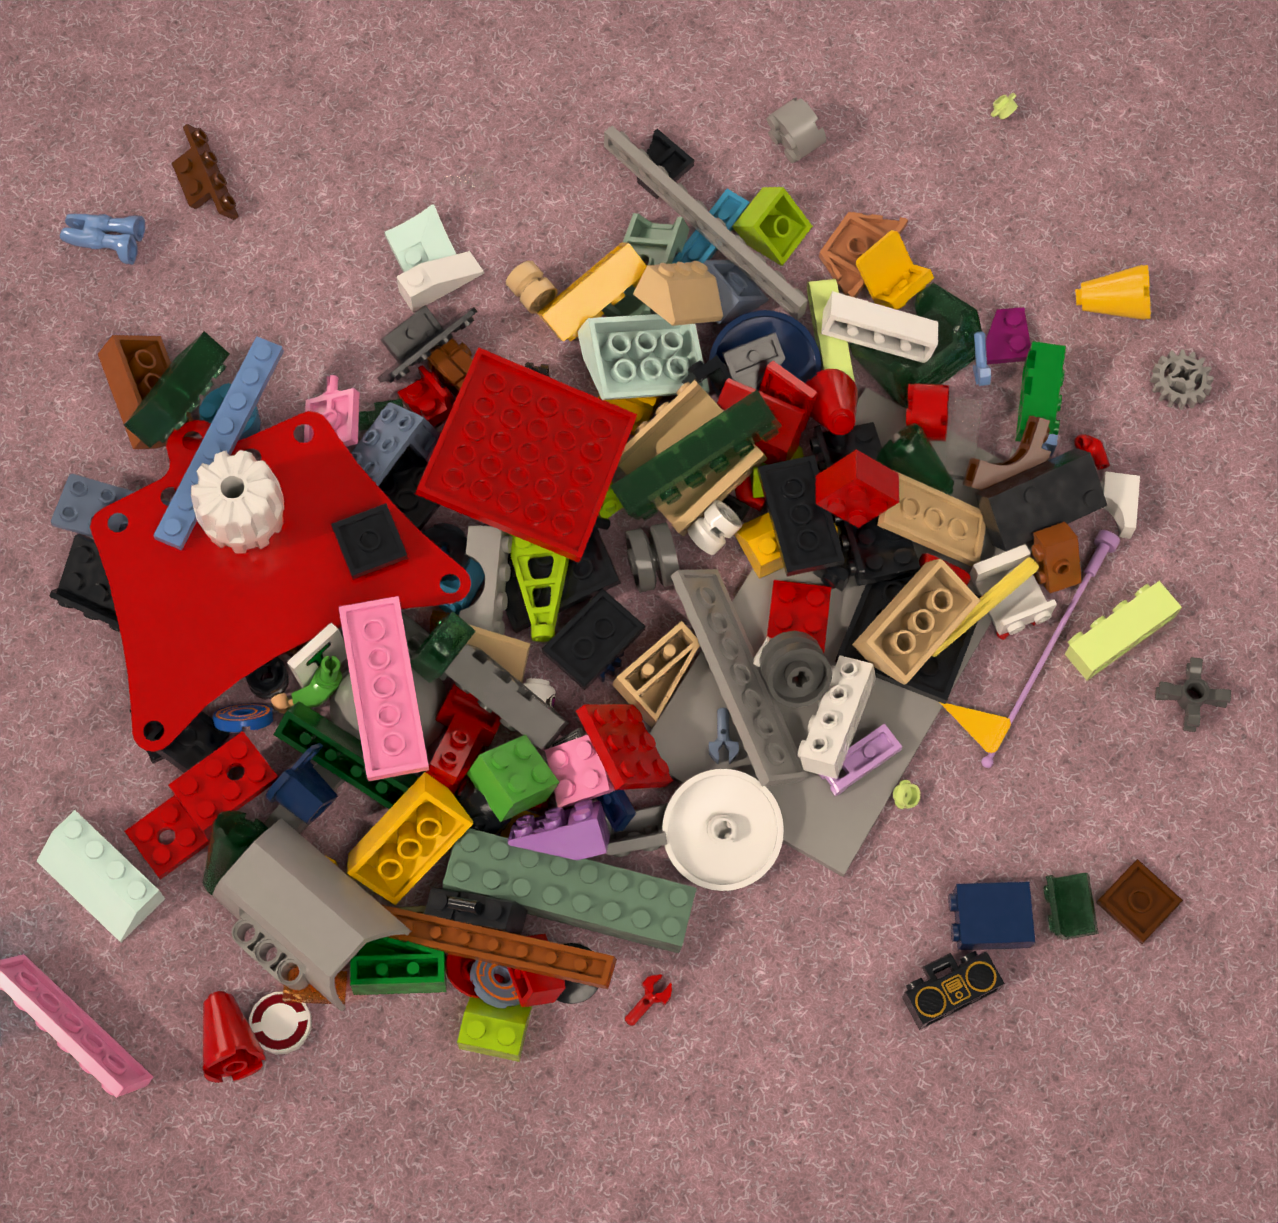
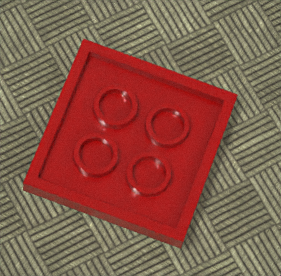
[576,704,673,790]

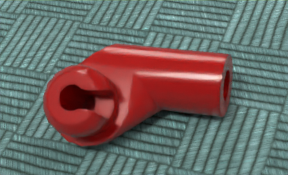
[1074,434,1110,470]
[735,475,766,512]

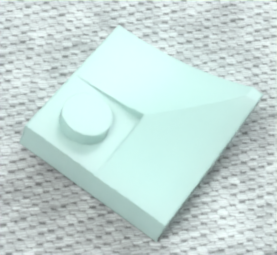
[385,204,456,273]

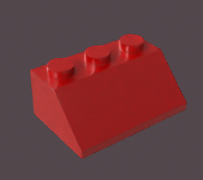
[717,378,806,465]

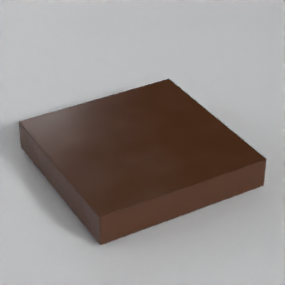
[1096,859,1183,944]

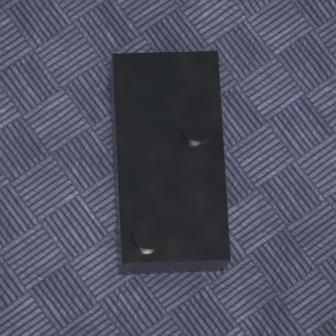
[975,448,1108,552]

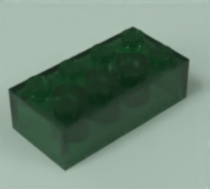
[124,331,230,448]

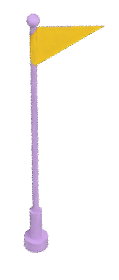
[939,530,1120,768]

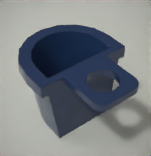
[265,743,338,824]

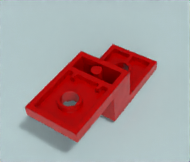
[124,731,279,880]

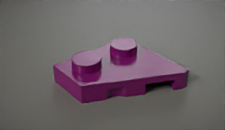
[986,307,1031,365]

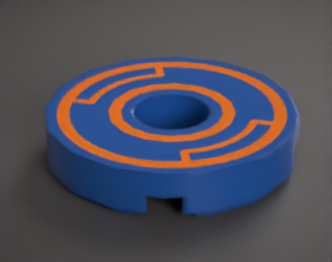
[213,703,273,732]

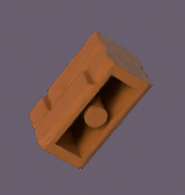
[427,338,473,397]

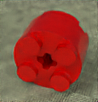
[906,383,949,442]

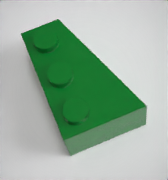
[1015,341,1066,442]
[350,936,447,995]

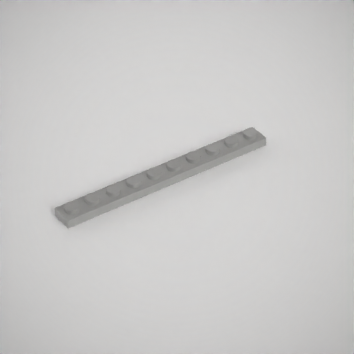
[604,126,807,321]

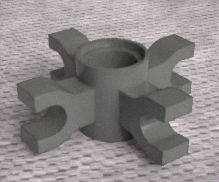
[1155,657,1231,732]

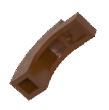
[962,415,1051,490]

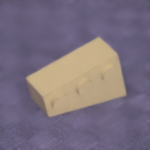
[612,621,700,728]

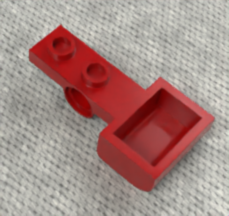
[427,681,501,785]

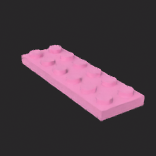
[339,596,429,781]
[0,954,154,1098]

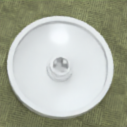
[662,769,784,891]

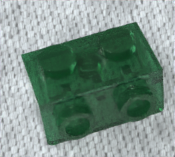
[1044,872,1099,940]

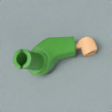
[271,656,342,714]

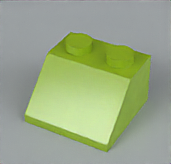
[732,187,813,266]
[457,997,532,1062]

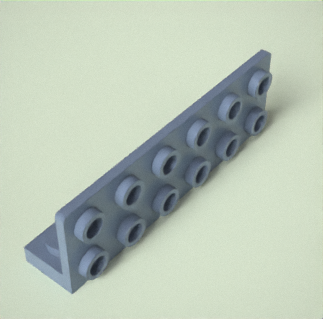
[351,402,440,486]

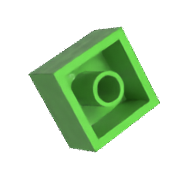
[467,734,560,822]

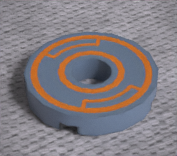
[470,960,520,1008]

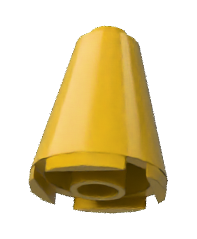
[1075,265,1151,320]

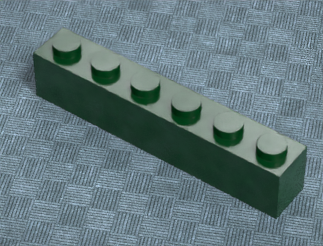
[273,701,418,809]

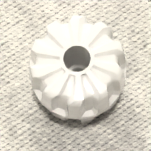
[191,450,284,553]

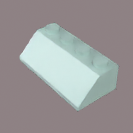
[37,810,165,942]

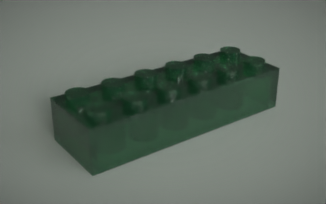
[610,390,782,521]

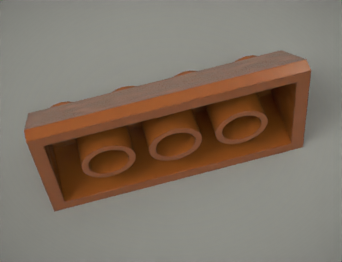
[98,335,195,449]

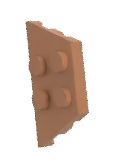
[819,212,908,298]

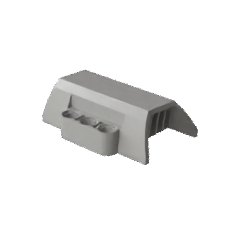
[213,818,411,1011]

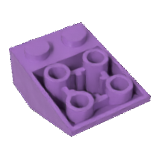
[508,800,610,860]

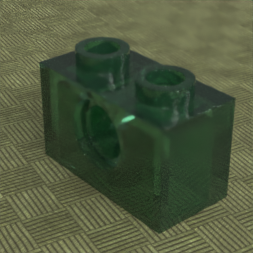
[410,612,476,683]

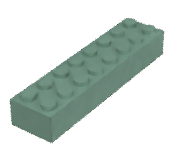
[443,828,697,953]

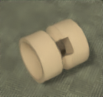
[506,260,558,314]

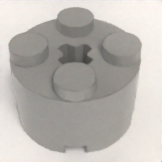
[766,97,826,164]

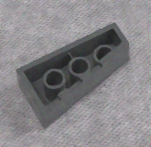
[444,644,570,750]

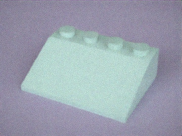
[578,314,709,400]

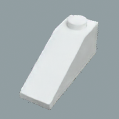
[397,251,484,313]

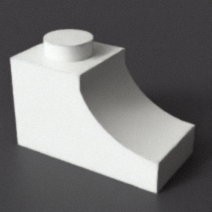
[1100,471,1140,539]

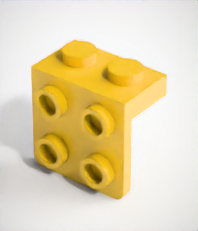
[856,230,934,310]

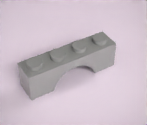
[459,526,512,635]

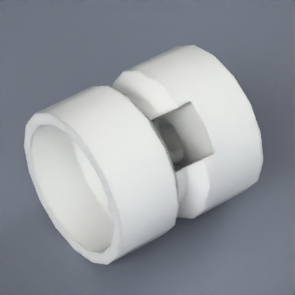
[687,500,742,555]

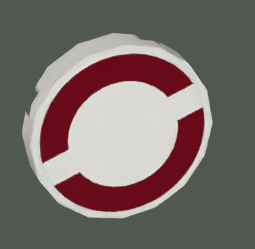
[249,991,312,1055]

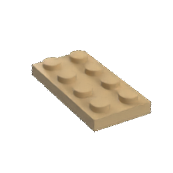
[877,470,986,567]

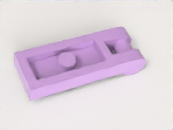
[818,724,902,796]

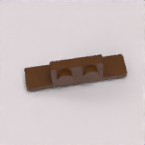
[171,124,239,220]

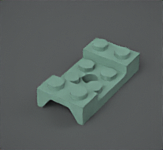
[602,213,690,317]

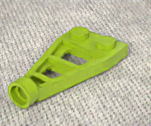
[510,534,569,642]

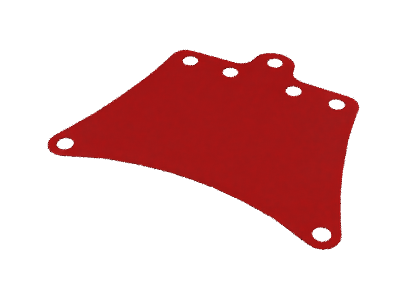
[90,411,471,752]

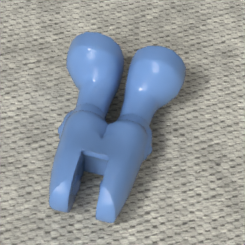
[60,214,145,265]

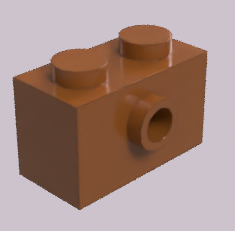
[1031,522,1082,594]

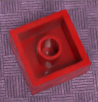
[816,449,900,528]

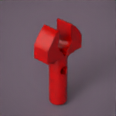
[624,974,672,1026]

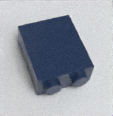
[948,882,1035,950]

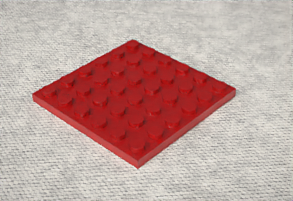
[415,347,637,563]

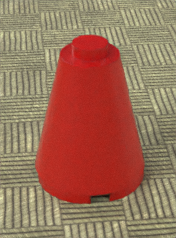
[805,369,858,435]
[202,991,266,1083]

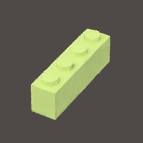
[1065,581,1182,681]

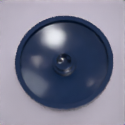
[709,310,821,399]

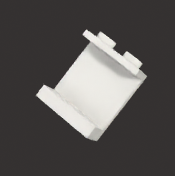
[969,544,1057,636]

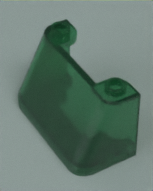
[849,282,982,408]

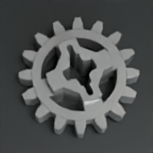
[1150,349,1214,410]

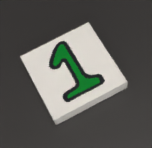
[287,623,347,688]

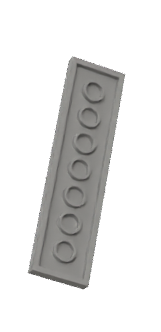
[671,569,809,787]

